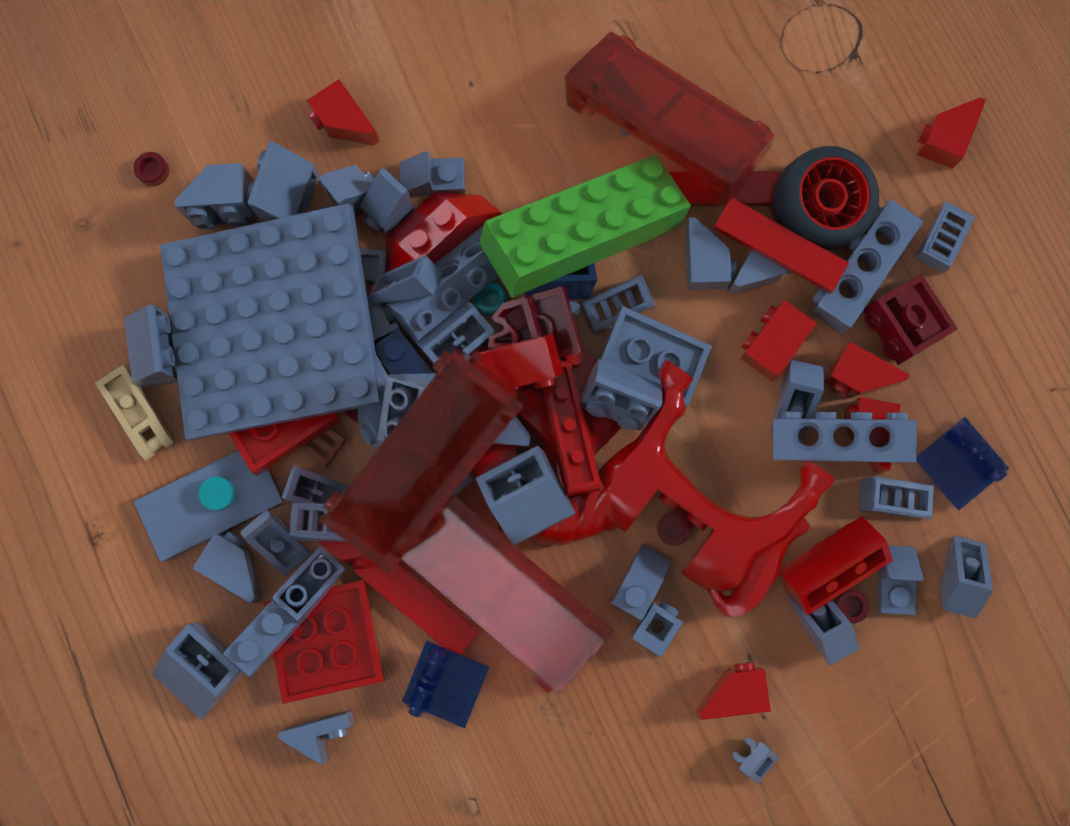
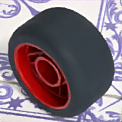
[772,146,879,250]

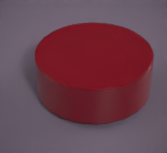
[134,152,169,186]
[657,512,691,546]
[833,589,869,624]

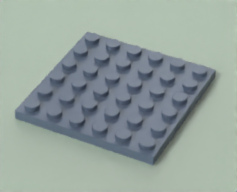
[160,203,383,441]

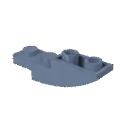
[223,546,345,678]

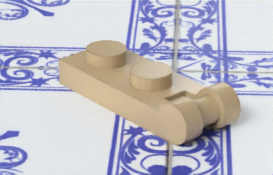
[95,365,175,461]

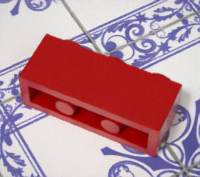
[779,516,893,616]

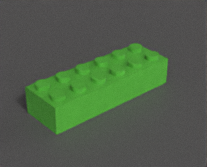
[479,154,691,298]

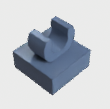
[732,737,780,784]

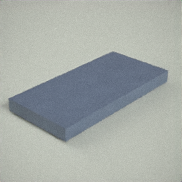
[133,451,285,562]

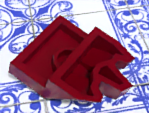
[488,286,583,358]

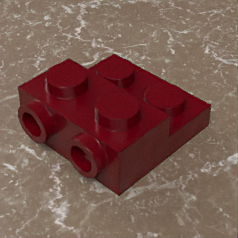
[863,274,958,365]

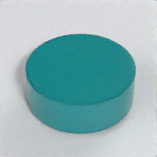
[473,282,506,316]
[198,476,235,511]

